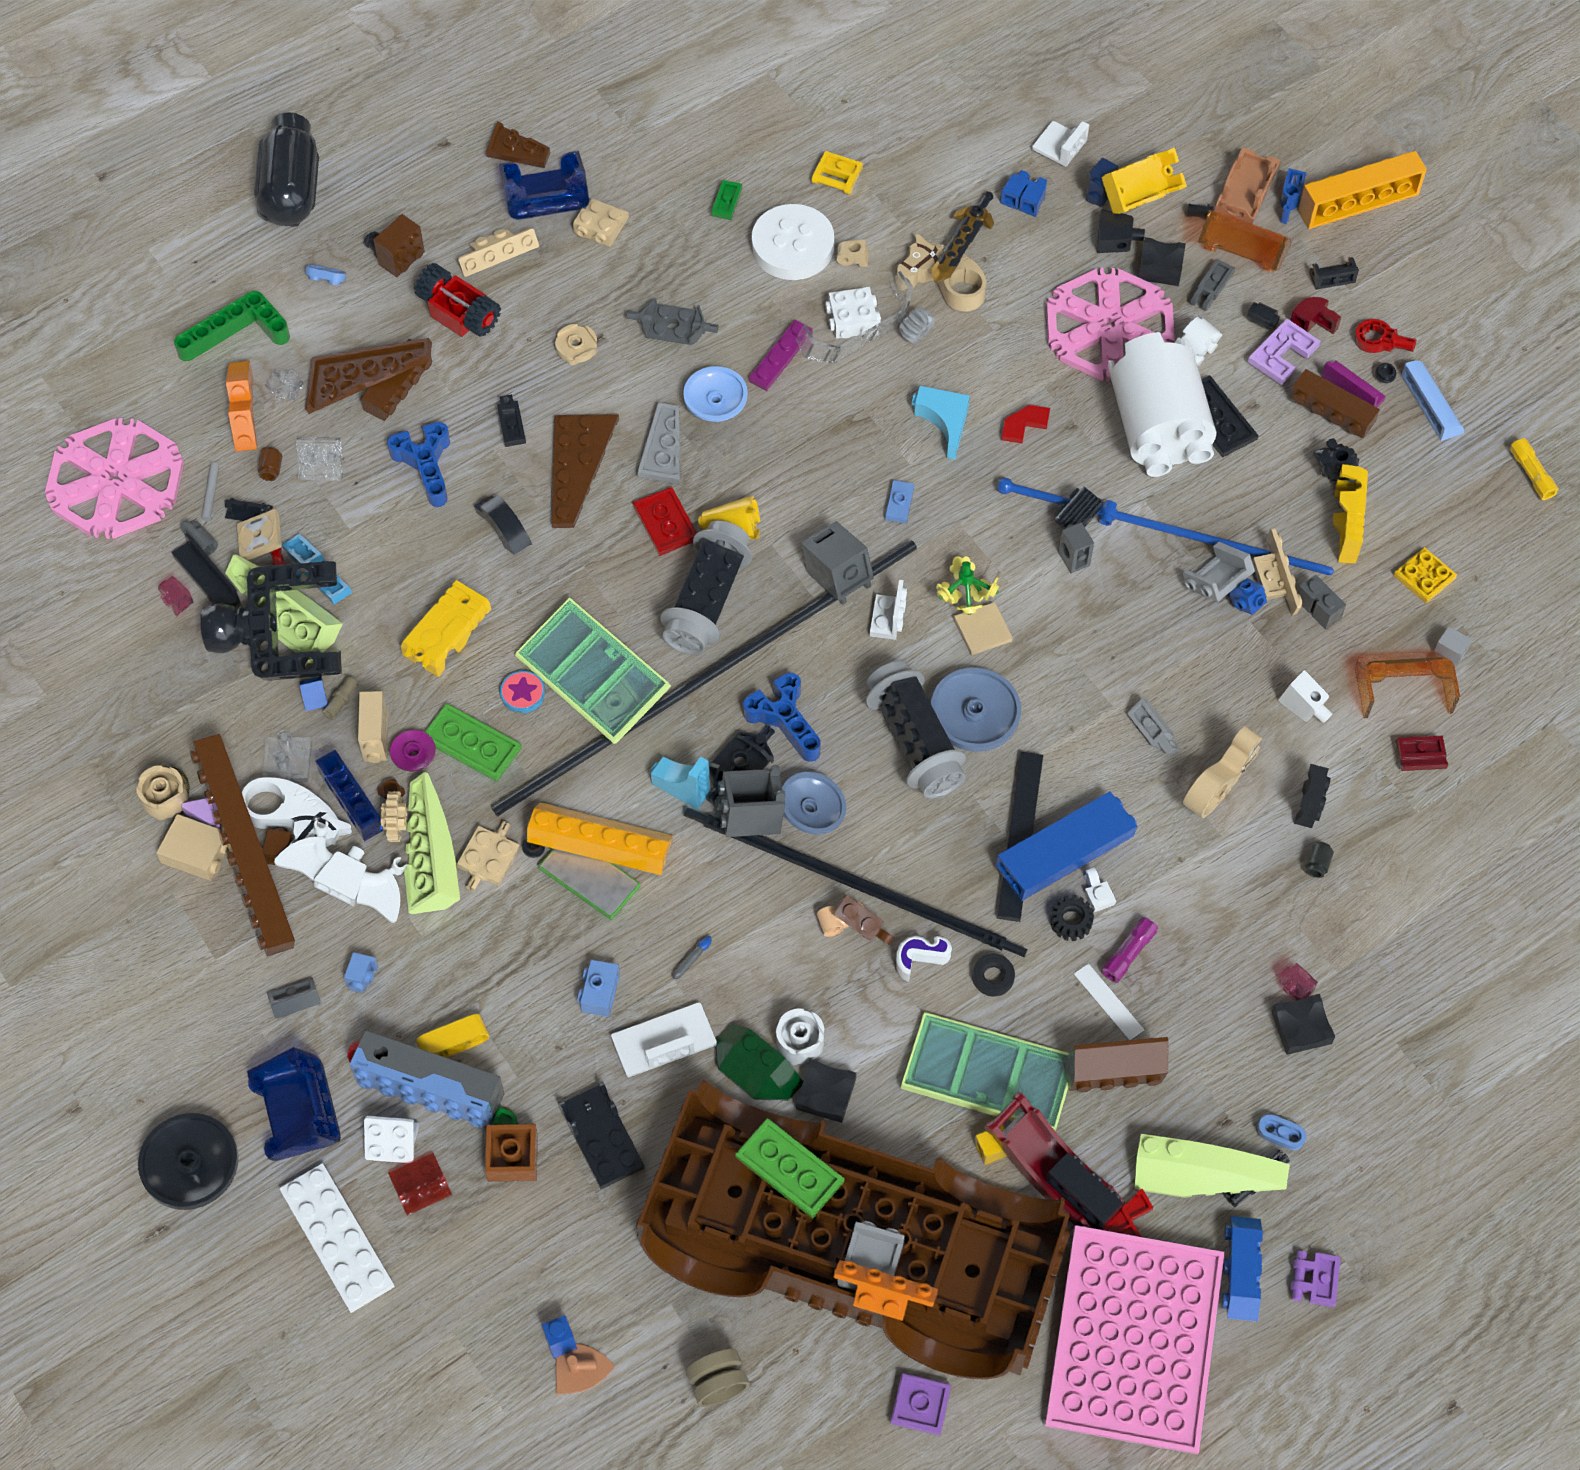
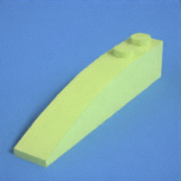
[225,554,343,663]
[404,772,460,914]
[1135,1134,1290,1198]

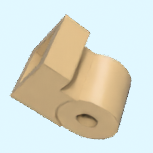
[837,239,869,267]

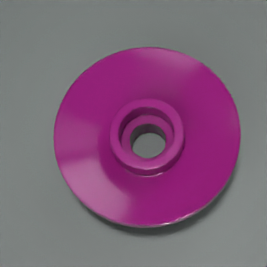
[390,730,436,772]

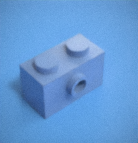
[577,960,620,1017]

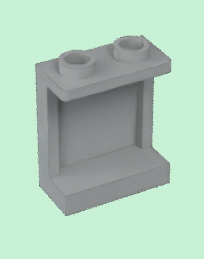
[1183,542,1255,602]
[838,1221,905,1291]

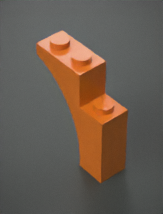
[226,361,257,452]

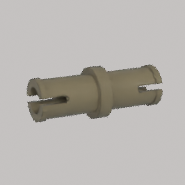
[322,677,359,720]

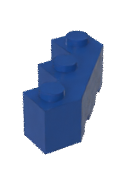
[1222,1216,1263,1321]

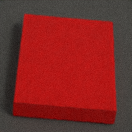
[633,487,697,556]

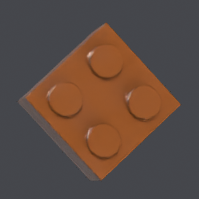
[485,1124,538,1182]

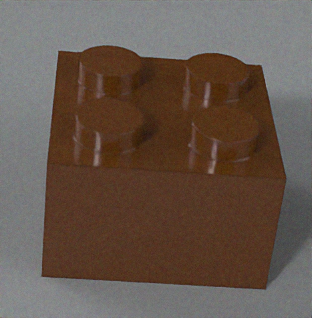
[373,214,425,277]

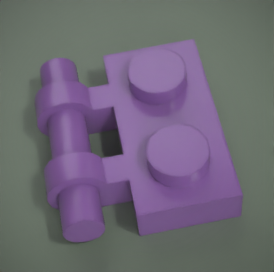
[1290,1251,1341,1308]

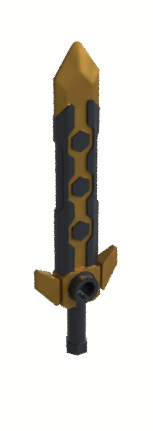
[931,191,994,283]

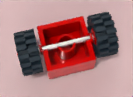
[414,263,501,337]

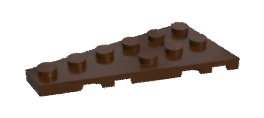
[305,338,432,414]
[552,414,619,528]

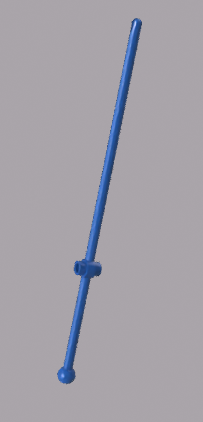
[998,477,1334,575]

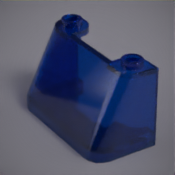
[499,151,589,220]
[247,1047,341,1161]

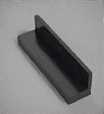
[172,532,241,607]

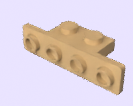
[458,228,539,277]
[1252,528,1302,616]

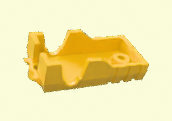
[1102,147,1187,214]
[1332,464,1368,563]
[401,580,491,677]

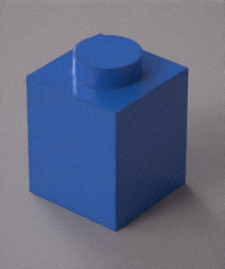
[542,1315,577,1359]

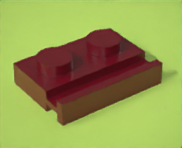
[1396,735,1448,771]

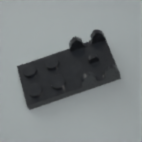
[558,1081,645,1190]

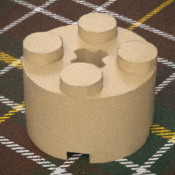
[136,765,188,821]

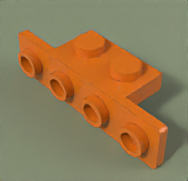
[834,1260,938,1321]

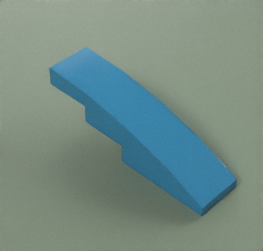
[282,533,352,605]

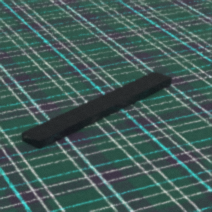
[997,752,1044,922]

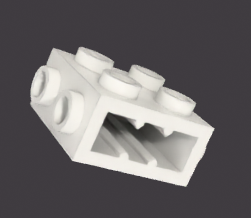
[825,287,881,339]

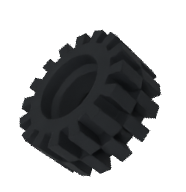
[1050,895,1094,941]

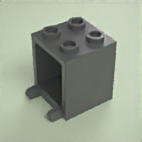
[801,521,874,605]
[716,765,785,837]

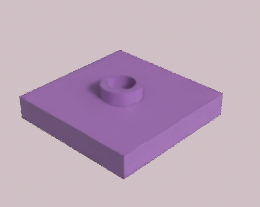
[891,1373,952,1436]

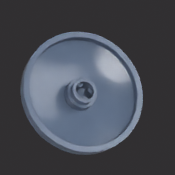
[931,668,1021,752]

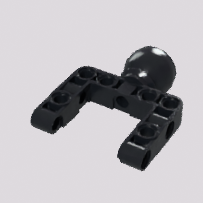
[200,561,342,681]

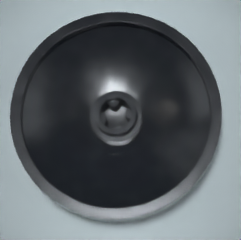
[138,1113,238,1210]

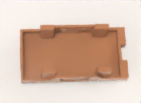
[1214,147,1281,224]

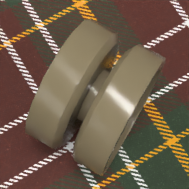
[686,1349,750,1407]

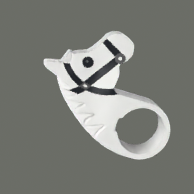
[242,777,352,847]

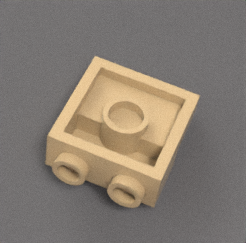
[573,199,629,247]

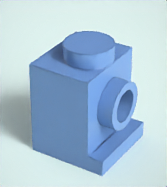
[344,952,379,993]

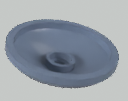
[782,772,846,835]

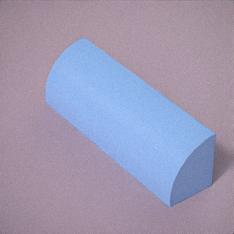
[1401,361,1464,441]

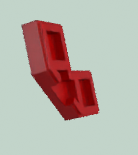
[1001,405,1050,444]

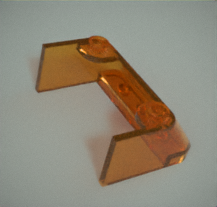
[1198,210,1293,273]
[1355,651,1460,718]

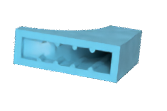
[912,386,970,459]
[650,756,710,810]

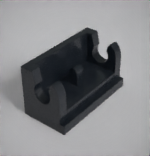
[1309,257,1359,290]

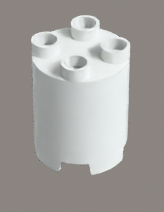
[1108,332,1216,477]

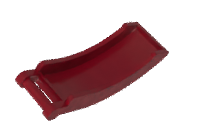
[984,1092,1125,1229]

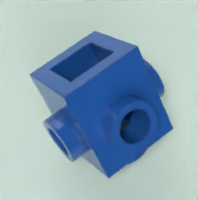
[1229,578,1267,615]

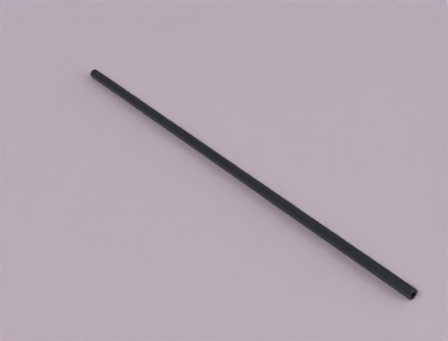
[491,540,917,817]

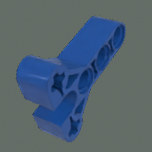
[387,422,450,507]
[743,673,821,762]

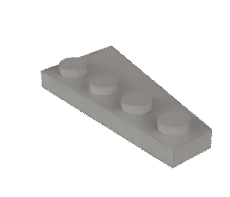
[638,402,680,485]

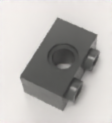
[1058,522,1094,573]

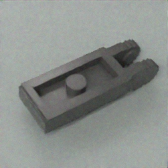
[1190,259,1235,311]

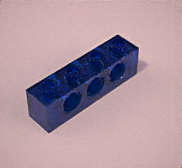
[315,750,384,842]

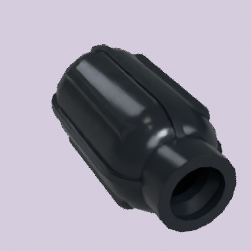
[254,112,319,227]

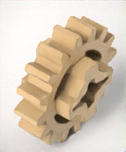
[381,792,408,842]

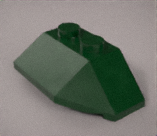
[716,1023,803,1101]

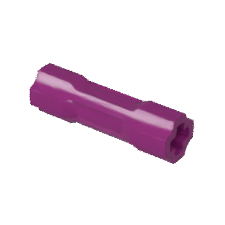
[1102,917,1158,983]

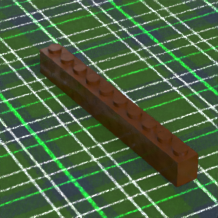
[190,734,295,956]

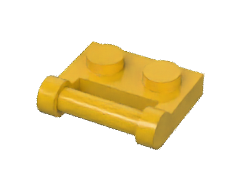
[812,151,863,195]

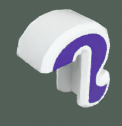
[896,936,952,982]

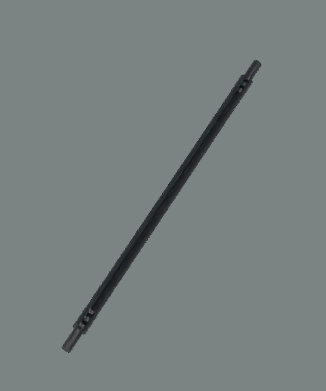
[684,808,1028,958]

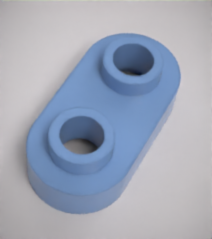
[305,264,346,285]
[1258,1115,1307,1150]

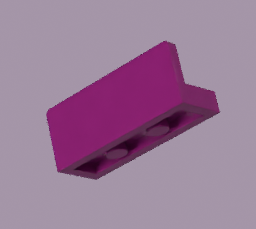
[1322,360,1386,408]

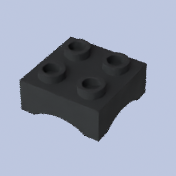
[1138,237,1186,286]
[1294,764,1331,828]
[1271,994,1335,1055]
[796,1059,857,1123]

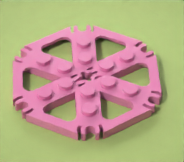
[1047,268,1175,382]
[45,418,184,539]

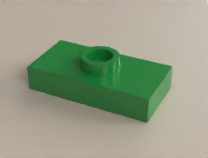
[712,180,743,220]

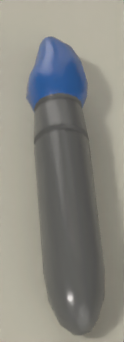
[672,936,712,979]

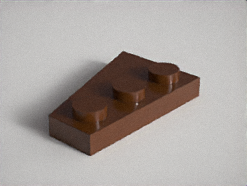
[486,121,550,168]

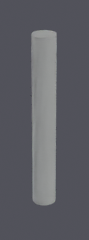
[202,462,219,521]

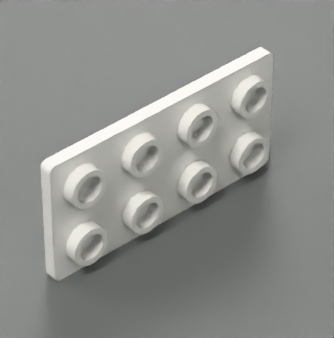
[611,1003,717,1077]

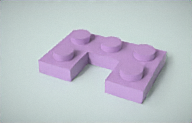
[1248,319,1321,385]

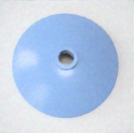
[684,366,748,422]

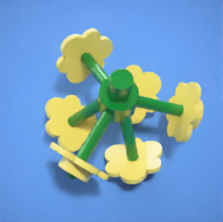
[936,556,1000,615]

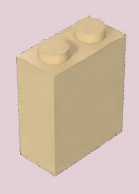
[358,691,388,763]
[156,814,229,881]

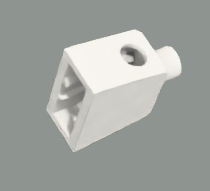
[1278,670,1333,724]

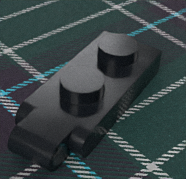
[497,394,526,447]

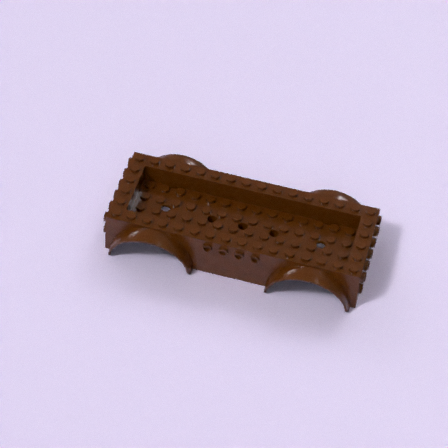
[636,1080,1070,1379]

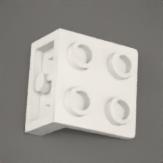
[1033,121,1089,167]
[870,580,907,640]

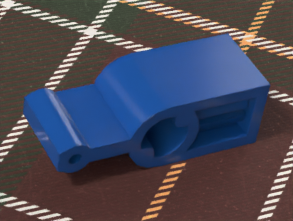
[1280,168,1307,224]

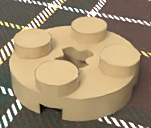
[555,324,597,365]

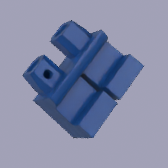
[1001,170,1047,217]

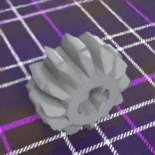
[899,307,935,344]

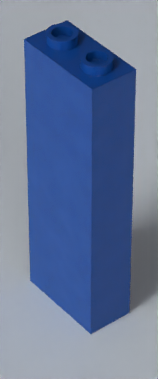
[995,791,1138,901]

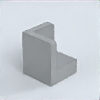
[1434,627,1472,666]

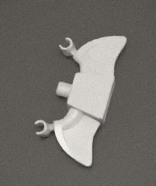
[275,820,407,923]

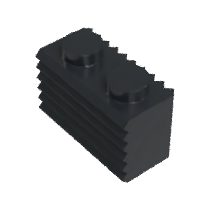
[1055,486,1104,529]

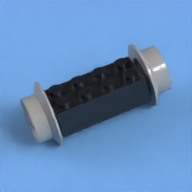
[660,521,752,655]
[866,661,966,799]

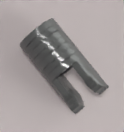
[180,521,218,556]

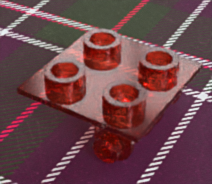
[388,1153,452,1216]

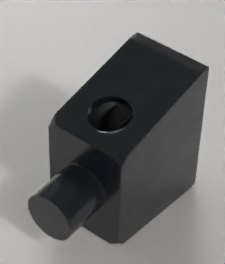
[1097,209,1145,253]

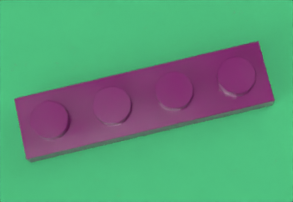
[749,320,813,391]

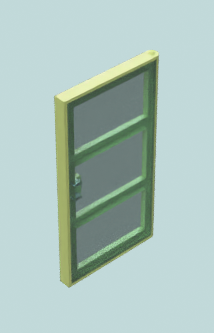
[515,597,671,744]
[901,1012,1070,1132]

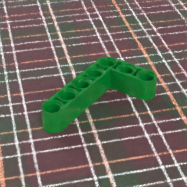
[174,291,290,361]

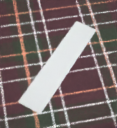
[1074,963,1144,1040]

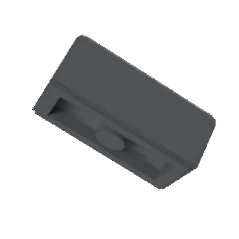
[267,978,321,1019]

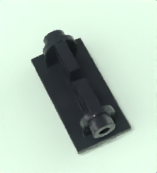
[225,498,273,521]

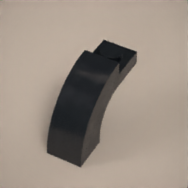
[474,495,532,555]

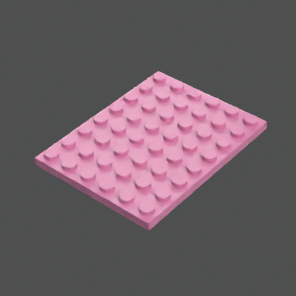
[1045,1225,1224,1455]

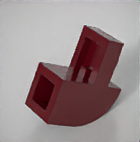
[1290,297,1341,334]

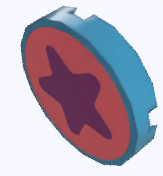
[500,671,545,713]

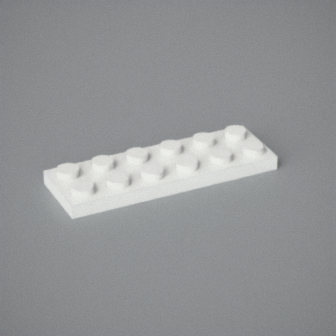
[279,1163,395,1313]

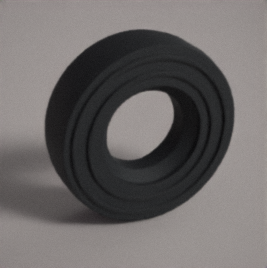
[972,954,1015,997]

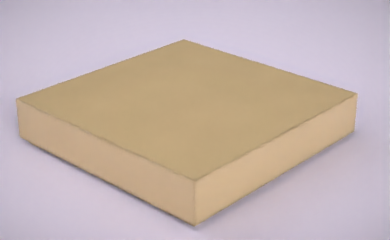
[954,602,1013,656]

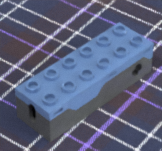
[347,1030,504,1128]

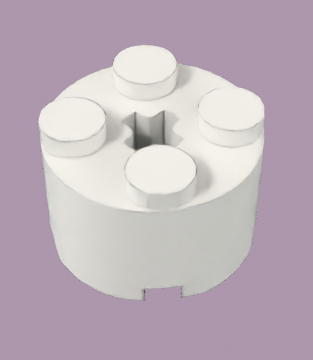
[1175,316,1222,366]
[776,1008,824,1065]

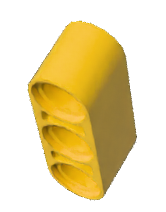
[416,1014,490,1058]

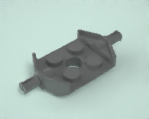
[627,298,719,345]

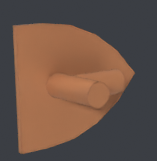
[556,1344,615,1394]

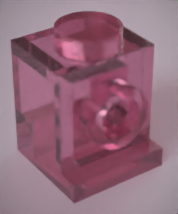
[158,576,194,616]
[1279,963,1318,1001]

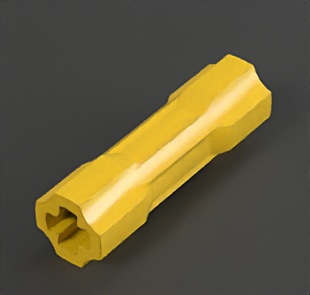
[1510,438,1559,500]

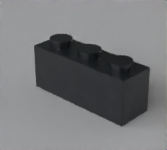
[1045,1153,1123,1230]

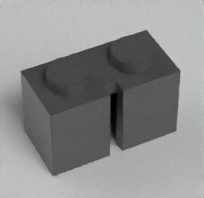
[1297,575,1346,630]

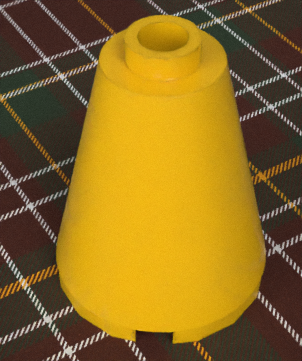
[698,496,760,540]

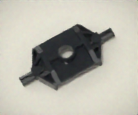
[705,726,775,803]

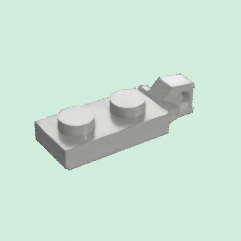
[1127,698,1180,755]

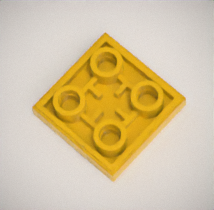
[1393,547,1457,604]

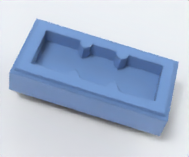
[885,480,914,524]

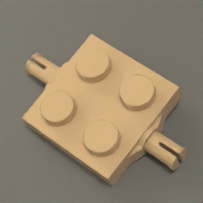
[457,821,520,892]

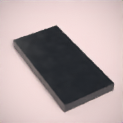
[1201,375,1259,458]

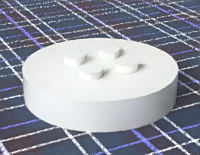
[752,204,834,280]

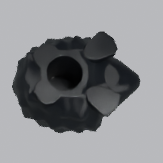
[1313,438,1359,481]

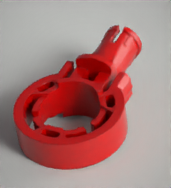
[1355,319,1417,353]

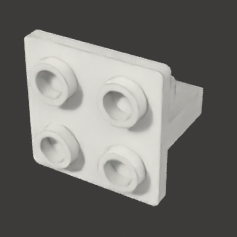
[364,1116,419,1163]

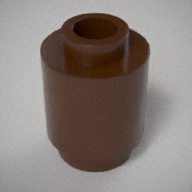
[258,448,283,481]

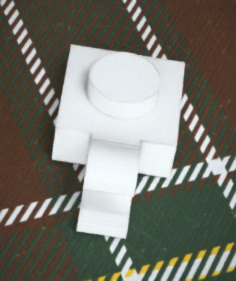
[1084,868,1116,912]

